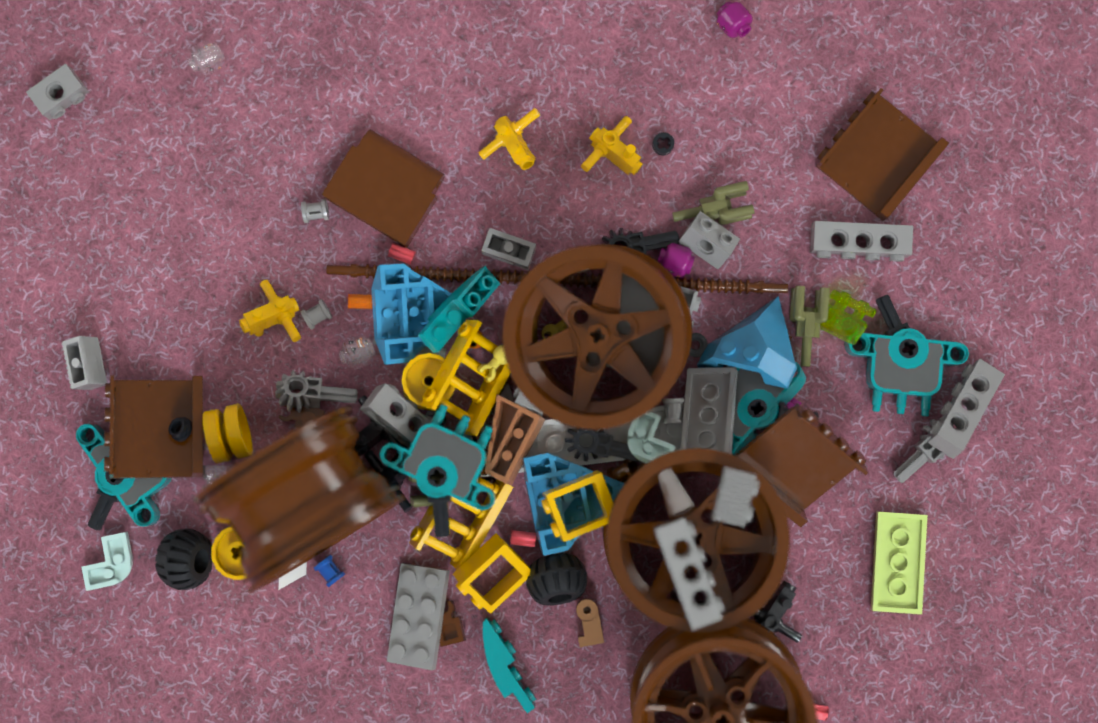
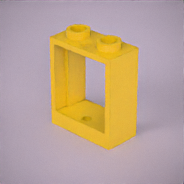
[541,470,614,542]
[453,533,531,614]

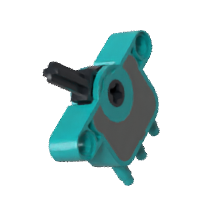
[844,295,969,417]
[731,362,819,455]
[380,404,496,537]
[76,424,172,531]

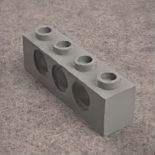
[810,221,913,262]
[928,359,1005,459]
[360,383,439,470]
[653,517,725,630]

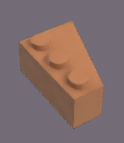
[485,394,545,485]

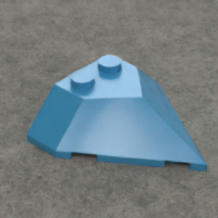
[371,263,452,365]
[697,296,797,389]
[523,453,625,556]

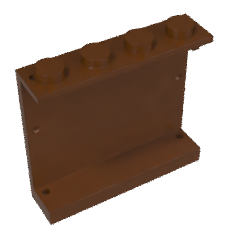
[816,88,949,221]
[104,375,203,479]
[734,403,868,528]

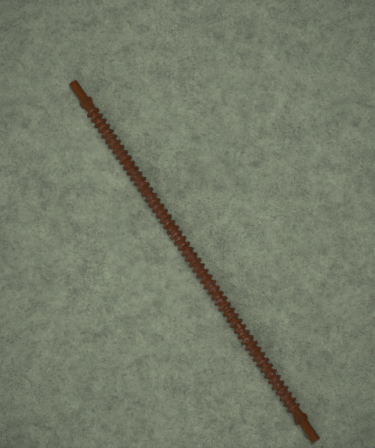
[326,264,788,294]

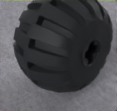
[155,528,213,590]
[526,553,587,606]

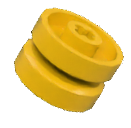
[402,353,456,411]
[203,404,253,464]
[211,527,246,580]

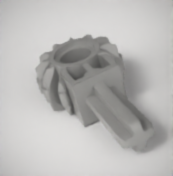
[275,370,358,413]
[893,417,957,483]

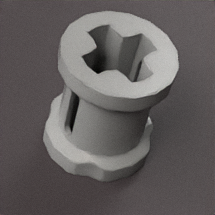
[301,199,329,223]
[300,299,333,330]
[662,398,685,424]

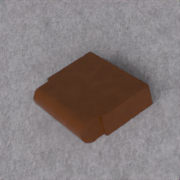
[322,129,445,248]

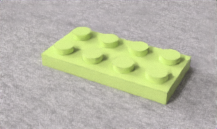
[871,511,927,614]

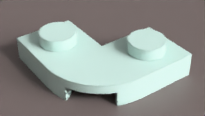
[627,411,676,463]
[82,532,133,591]

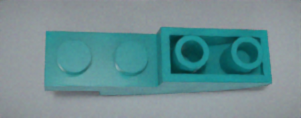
[418,266,500,353]
[483,617,537,713]

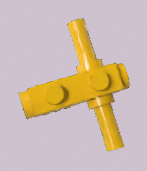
[478,108,540,170]
[581,116,643,175]
[239,280,301,342]

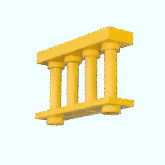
[420,320,510,437]
[409,477,513,570]

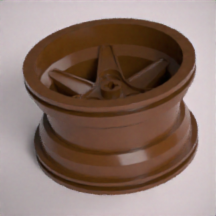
[503,244,693,429]
[193,406,406,594]
[603,448,790,632]
[630,618,818,723]

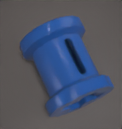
[313,555,345,587]

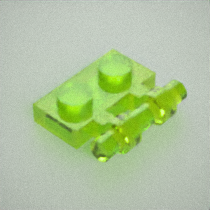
[820,290,876,345]

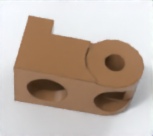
[576,598,604,647]

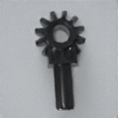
[602,228,679,254]
[565,427,643,463]

